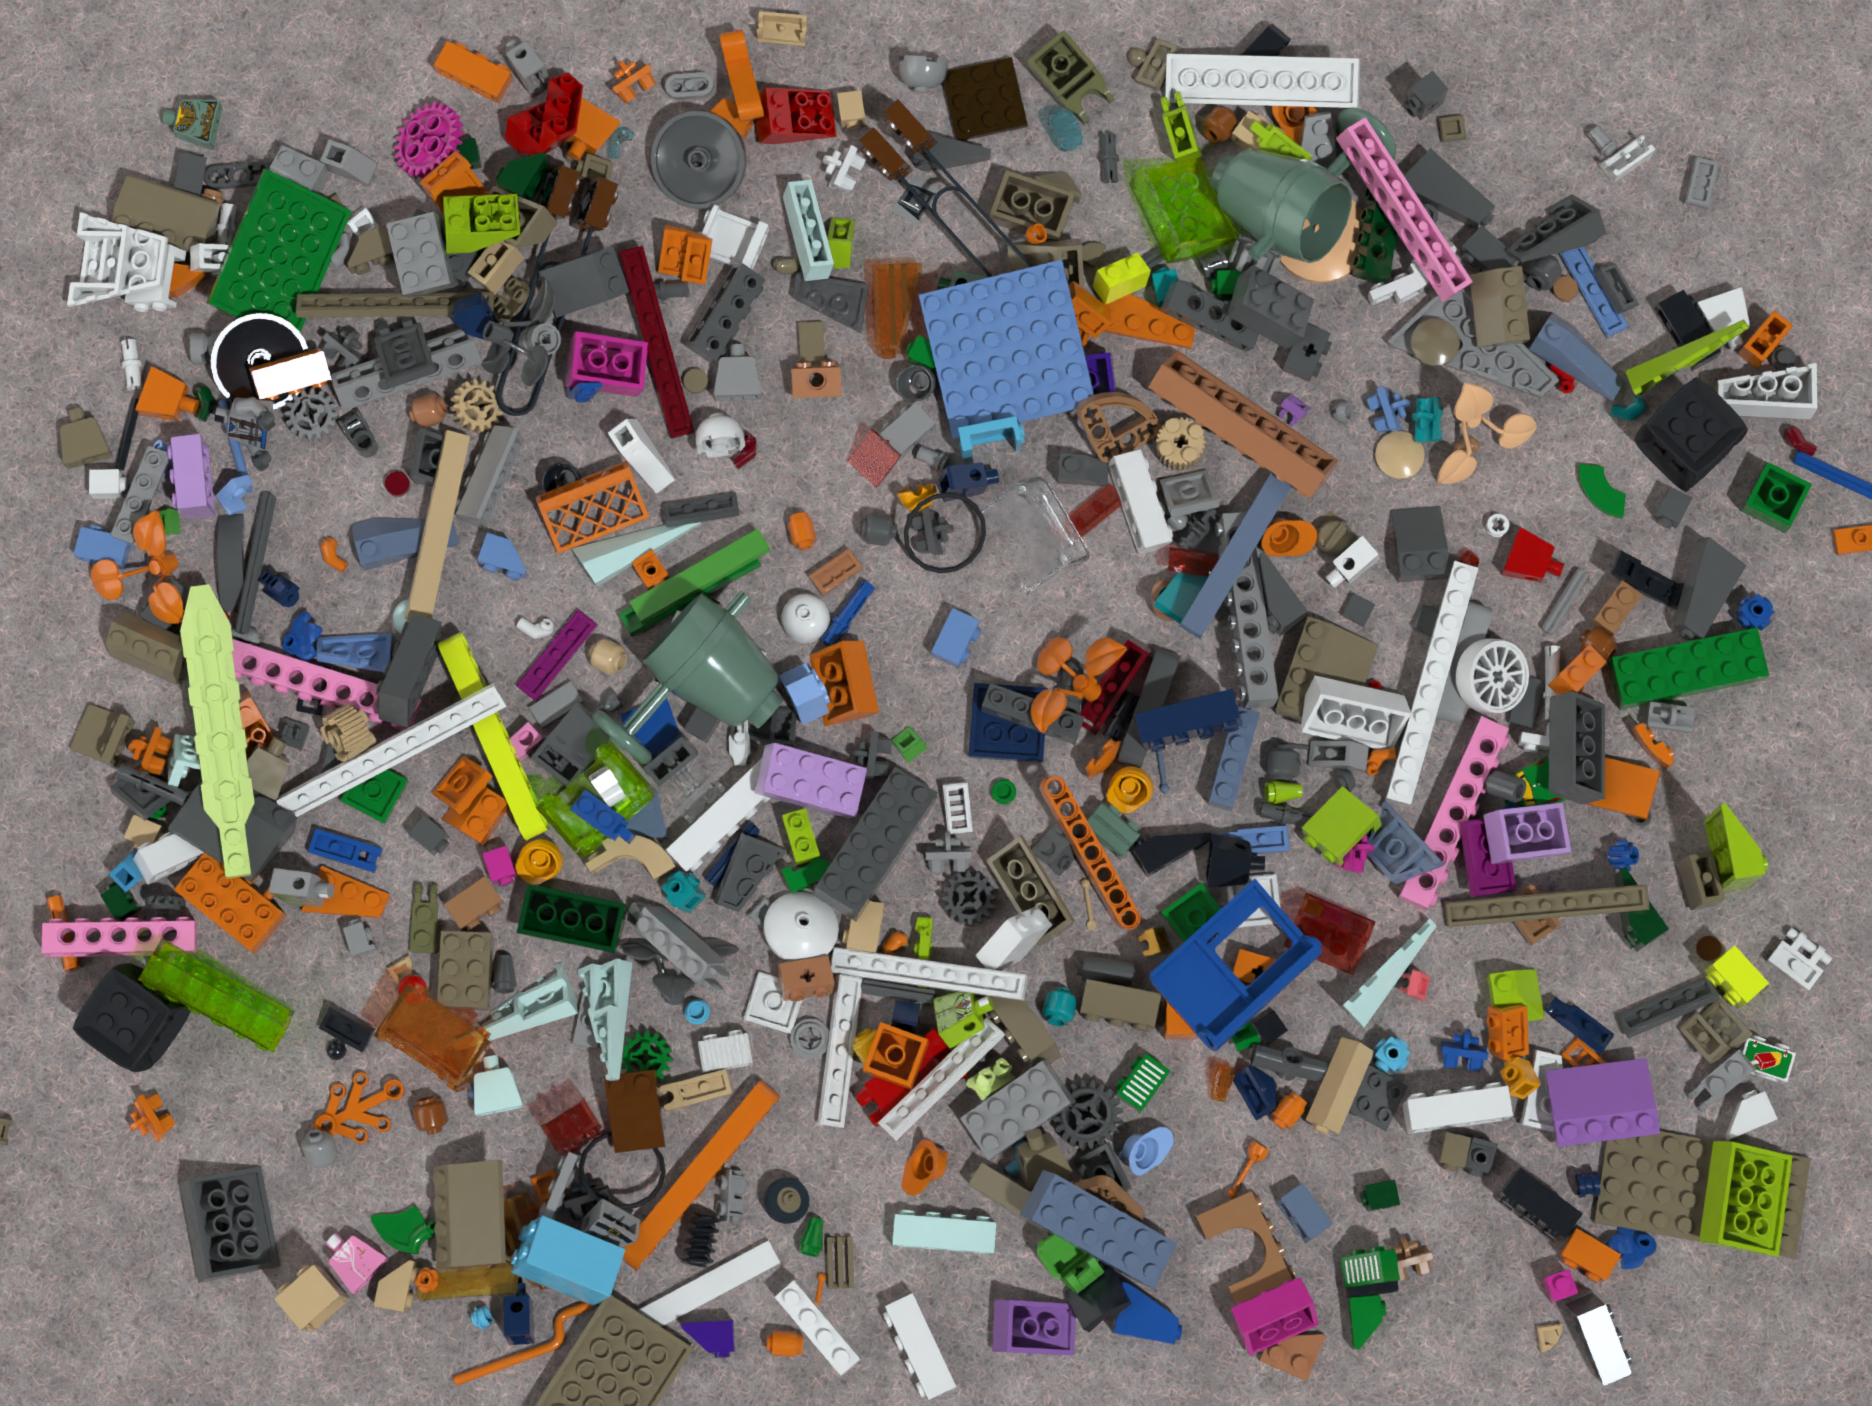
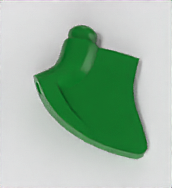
[371,1205,436,1255]

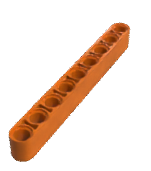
[622,1080,781,1271]

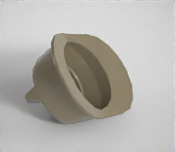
[1315,510,1357,557]

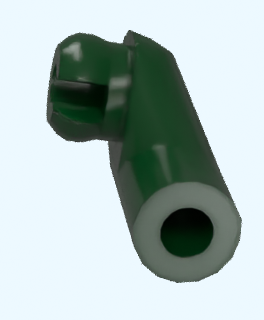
[194,385,215,422]

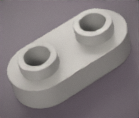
[665,72,714,100]

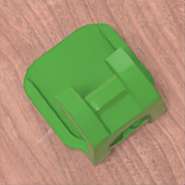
[1037,1234,1104,1294]

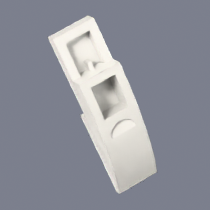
[1368,246,1457,306]

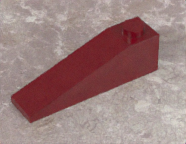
[1080,636,1153,735]

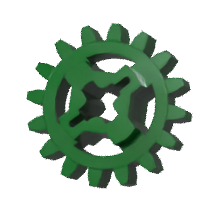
[621,1031,673,1080]

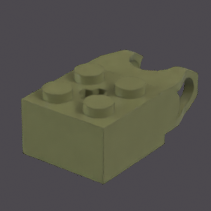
[1027,30,1114,125]

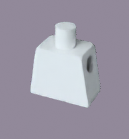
[1695,287,1750,350]
[1325,535,1380,588]

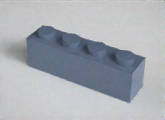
[1208,706,1260,812]

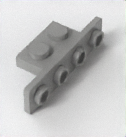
[111,446,169,544]

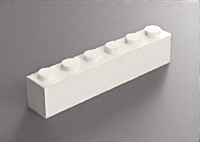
[664,758,770,872]

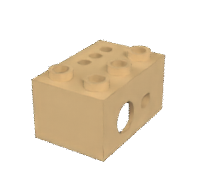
[274,1264,350,1333]

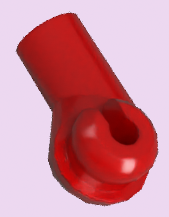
[1549,365,1575,394]

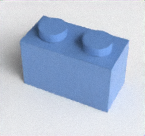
[73,525,132,570]
[931,608,982,668]

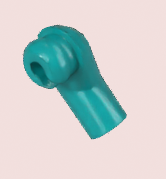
[1610,397,1646,421]

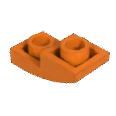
[1631,723,1675,769]

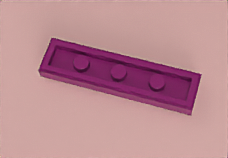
[516,610,598,702]

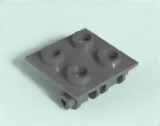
[1172,508,1232,570]
[1348,1065,1408,1131]

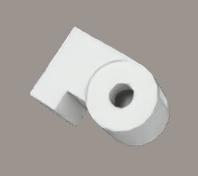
[588,765,626,807]

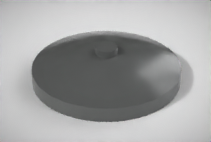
[651,110,747,209]

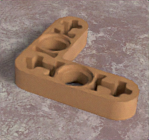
[1073,1175,1144,1223]

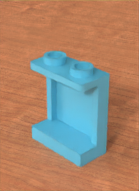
[958,416,1025,462]

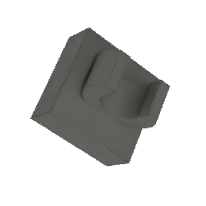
[279,719,310,750]

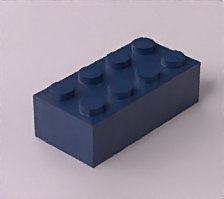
[1135,689,1243,753]

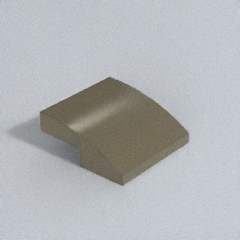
[1679,998,1753,1064]

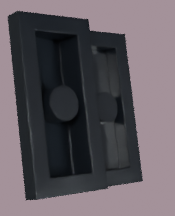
[1064,1266,1132,1332]

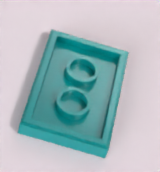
[1153,557,1212,624]

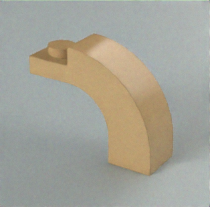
[585,835,677,883]

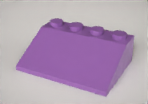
[1545,1058,1660,1147]

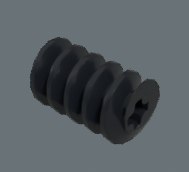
[681,1213,721,1268]

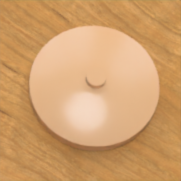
[1280,200,1362,283]

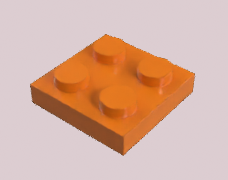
[432,755,493,815]

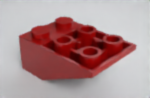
[756,88,837,144]

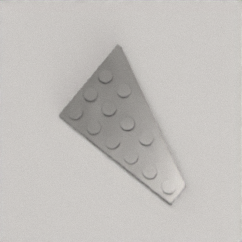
[1387,288,1559,399]

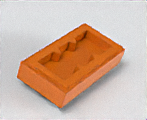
[1833,525,1872,555]

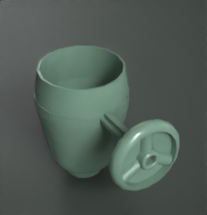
[1211,108,1396,263]
[592,590,783,765]

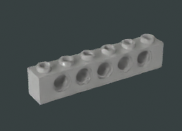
[330,329,482,411]

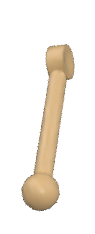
[1081,879,1097,930]

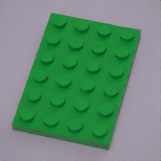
[206,169,352,332]

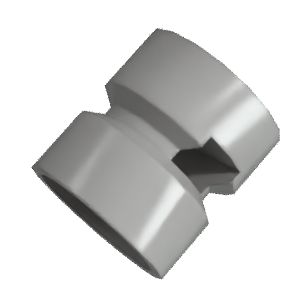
[518,323,561,355]
[190,332,220,365]

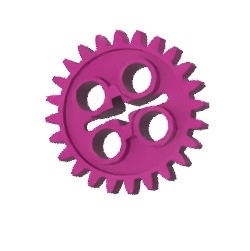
[394,102,464,179]

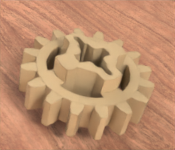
[450,379,503,434]

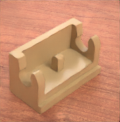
[757,11,808,46]

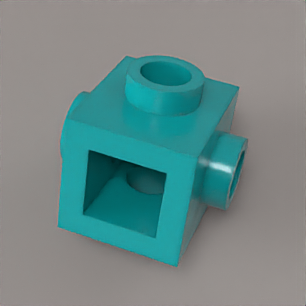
[661,871,707,913]

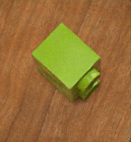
[782,808,821,866]

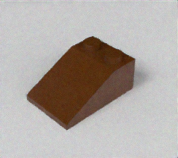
[604,1070,666,1153]

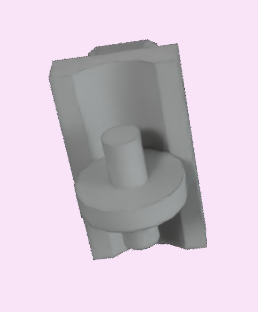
[1647,702,1695,733]
[926,831,971,872]

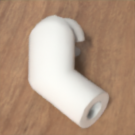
[516,617,554,639]

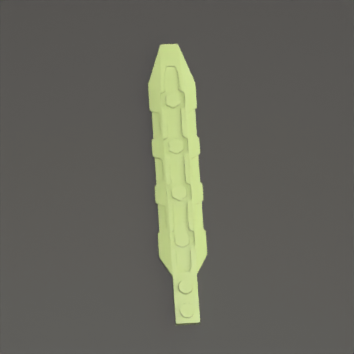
[180,584,255,879]

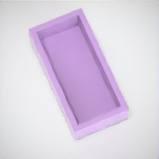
[754,743,867,818]

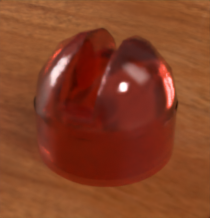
[1458,550,1479,567]

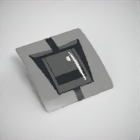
[892,175,939,225]

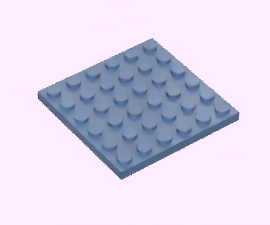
[919,260,1094,439]

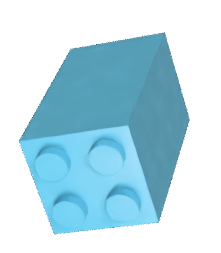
[510,1215,626,1306]

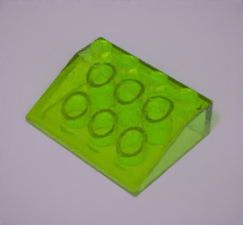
[1129,158,1239,264]

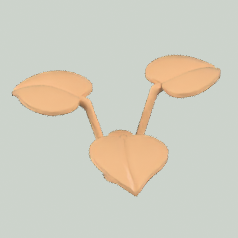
[1437,383,1537,484]

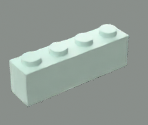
[783,180,834,281]
[892,1210,997,1254]

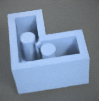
[779,663,830,725]

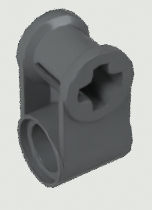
[337,409,378,458]

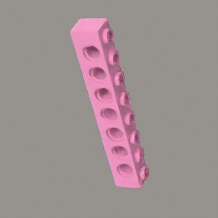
[1336,117,1473,302]
[232,639,422,731]
[1398,716,1510,911]

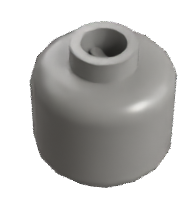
[301,1129,338,1169]

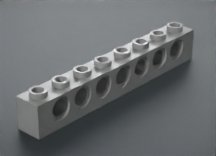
[1215,512,1278,708]

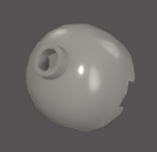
[899,55,948,93]

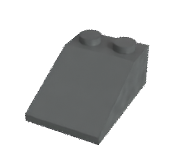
[538,246,629,318]
[1391,506,1450,582]
[1258,551,1307,637]

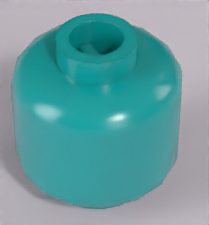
[1042,987,1077,1027]

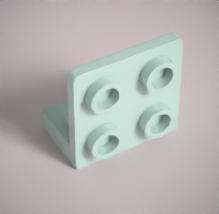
[167,734,201,787]

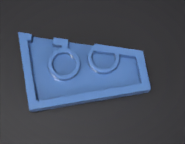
[316,633,393,672]

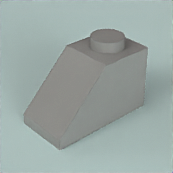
[1308,741,1369,771]

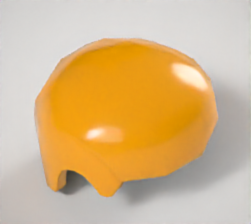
[897,484,937,512]

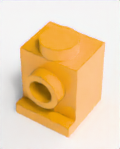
[1499,1057,1541,1099]

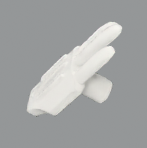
[729,720,751,766]

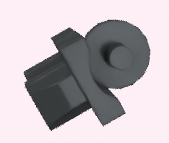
[321,330,368,370]
[912,508,954,556]
[851,732,892,780]

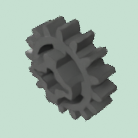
[942,871,996,926]

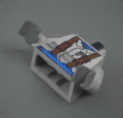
[214,397,275,471]

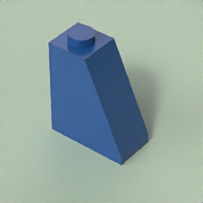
[1113,1282,1183,1345]

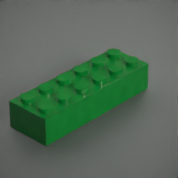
[1608,627,1769,710]

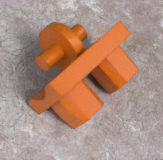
[610,60,656,103]
[128,727,173,775]
[129,1093,175,1142]

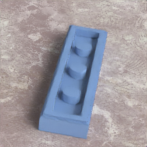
[1559,247,1629,338]

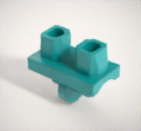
[1412,396,1443,443]

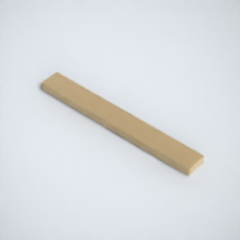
[405,430,470,620]

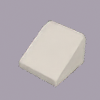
[347,206,380,239]

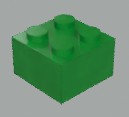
[1741,462,1812,533]

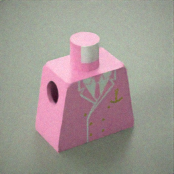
[326,1233,389,1295]

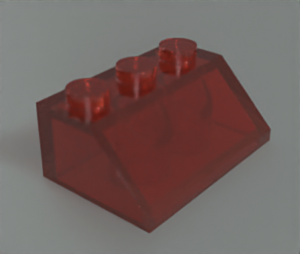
[1283,893,1376,975]

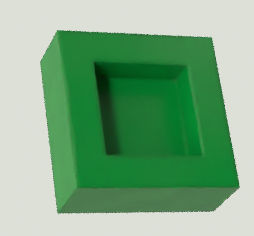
[1230,1021,1261,1052]

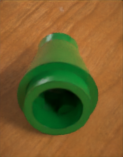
[798,1217,824,1257]

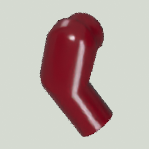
[1783,426,1817,456]
[731,433,757,470]

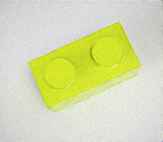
[1092,252,1151,305]

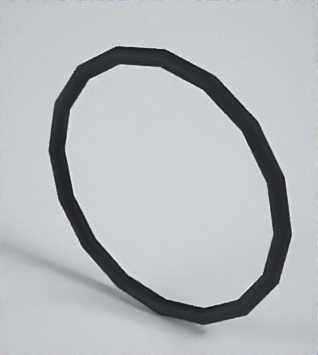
[903,492,986,574]
[579,1131,666,1209]

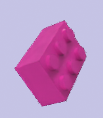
[565,331,648,397]
[1231,1277,1319,1356]

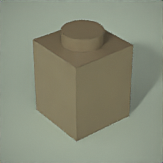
[1438,1132,1471,1172]

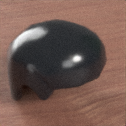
[542,462,582,493]

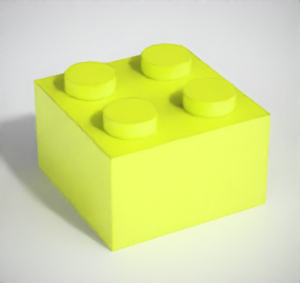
[1704,945,1769,1008]

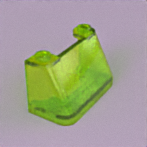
[536,741,656,859]

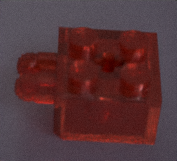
[541,1099,603,1156]

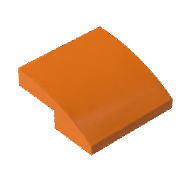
[658,225,713,285]

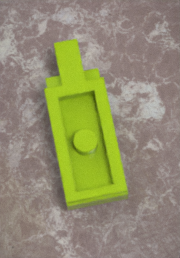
[1249,120,1313,161]
[915,917,933,988]

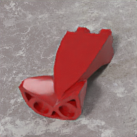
[855,1027,968,1127]

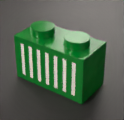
[1115,1053,1170,1113]
[1340,1246,1400,1288]

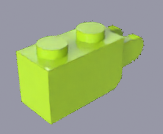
[1160,91,1203,164]

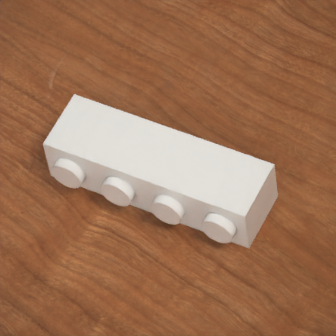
[1108,449,1173,555]
[775,1280,863,1376]
[883,1293,956,1400]

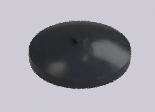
[210,312,308,409]

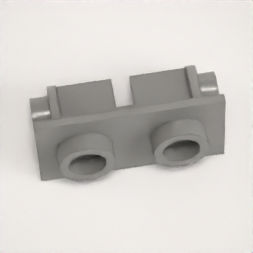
[716,1169,744,1222]

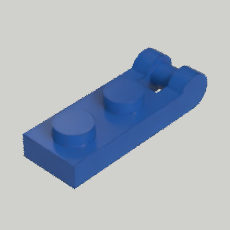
[308,828,383,873]

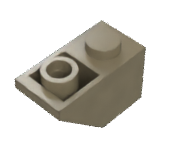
[347,225,394,275]

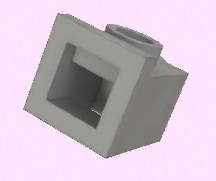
[343,918,378,959]

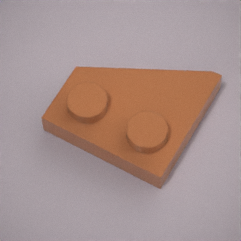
[1259,1334,1326,1381]

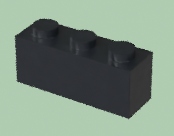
[1655,289,1721,371]

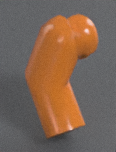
[320,538,349,573]
[1366,747,1397,776]
[882,932,908,956]

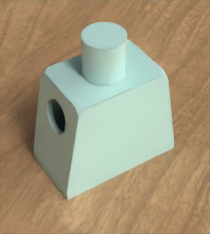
[474,1055,525,1117]

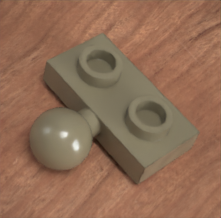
[1127,39,1180,91]

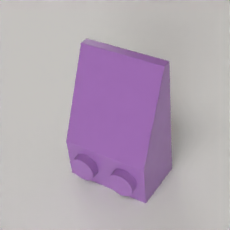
[992,1300,1076,1355]

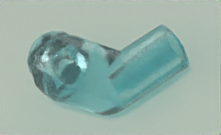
[608,127,634,159]

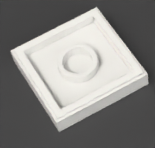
[1227,874,1280,928]
[743,972,802,1034]

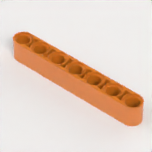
[1040,776,1141,929]

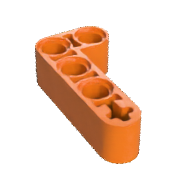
[719,29,764,122]

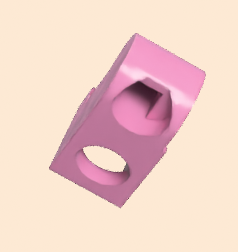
[510,722,545,762]

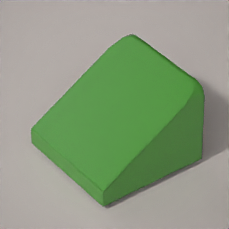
[159,508,180,536]
[891,726,928,763]

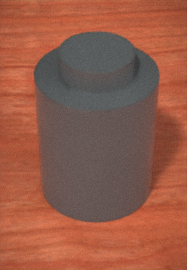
[1486,771,1526,803]

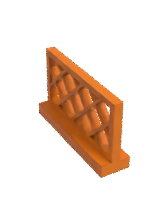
[535,461,649,554]

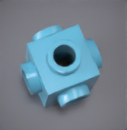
[1373,1036,1411,1074]

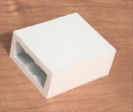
[975,906,1052,971]

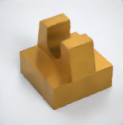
[1138,927,1172,956]

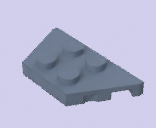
[1367,801,1444,885]

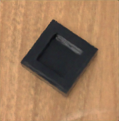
[1253,1010,1288,1045]

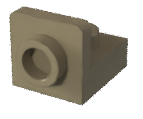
[573,153,614,181]

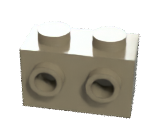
[1677,851,1725,911]

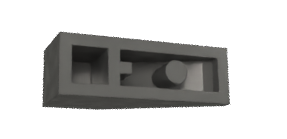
[913,133,991,172]

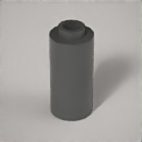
[1077,956,1134,986]

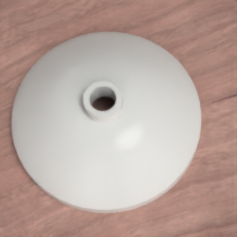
[763,891,839,962]

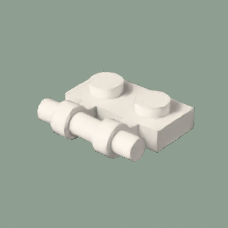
[1767,927,1833,991]

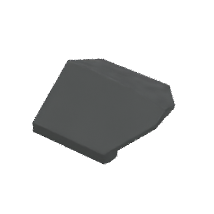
[750,706,797,748]

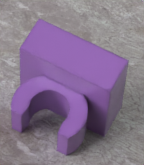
[1279,394,1311,426]

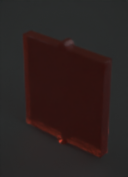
[848,429,902,488]

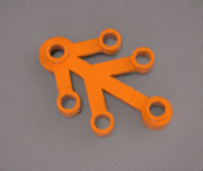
[314,1072,405,1144]

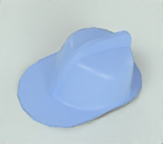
[1119,1126,1174,1176]

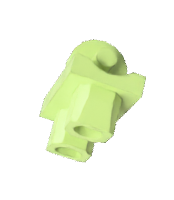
[966,1058,1015,1101]

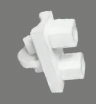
[822,145,866,192]

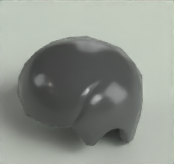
[896,364,936,402]

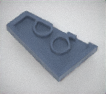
[587,790,668,839]

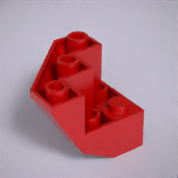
[504,72,583,156]

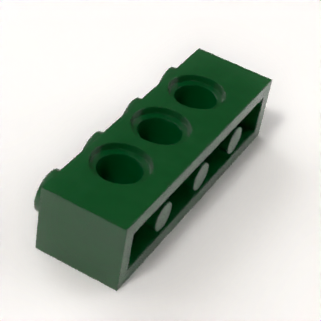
[1352,187,1397,284]

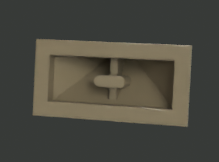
[1035,171,1081,204]

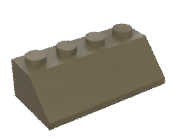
[112,174,220,253]
[986,835,1075,946]

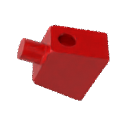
[1502,527,1565,583]

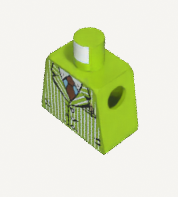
[933,991,994,1048]

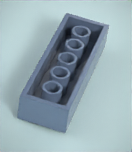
[1019,1170,1177,1289]

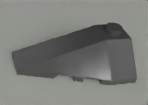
[1507,195,1606,262]

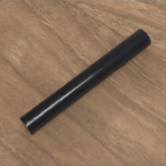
[115,398,139,471]

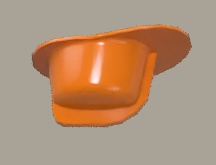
[1272,106,1318,143]
[1261,518,1317,557]
[901,1139,949,1196]

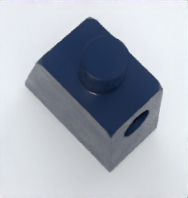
[939,462,999,502]
[504,1283,535,1345]

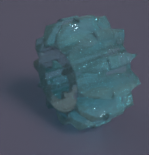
[1048,109,1083,152]

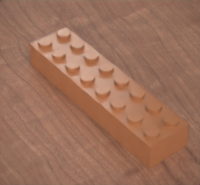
[1148,350,1339,498]

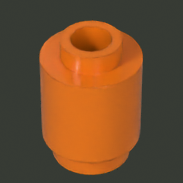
[788,512,817,550]
[1271,1092,1308,1130]
[766,1330,803,1357]

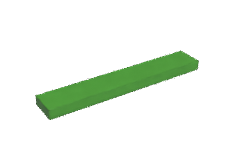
[629,529,771,624]

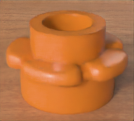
[415,1267,439,1293]

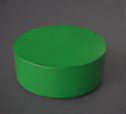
[991,779,1016,805]

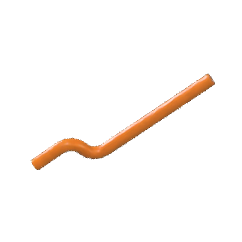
[453,1302,593,1386]

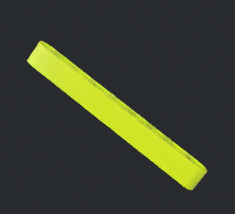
[438,632,549,841]

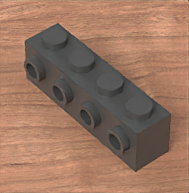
[685,263,766,362]

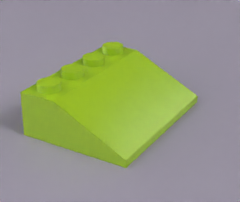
[1704,803,1768,892]
[1699,1141,1793,1257]

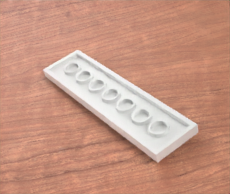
[1166,53,1360,108]

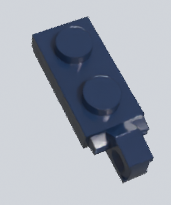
[1545,997,1614,1054]

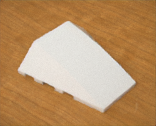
[67,212,168,307]

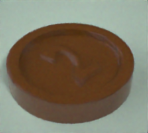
[1696,936,1721,961]

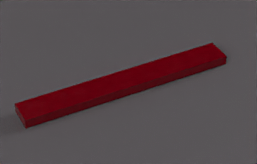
[619,245,695,439]

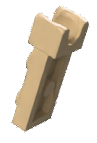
[659,1069,733,1112]

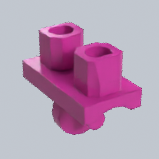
[1335,835,1374,873]

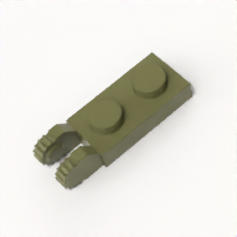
[410,883,439,954]

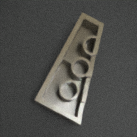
[975,970,1061,1067]

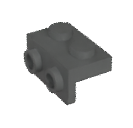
[1032,814,1083,876]

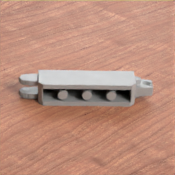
[628,902,730,994]

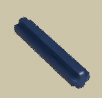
[705,822,760,886]

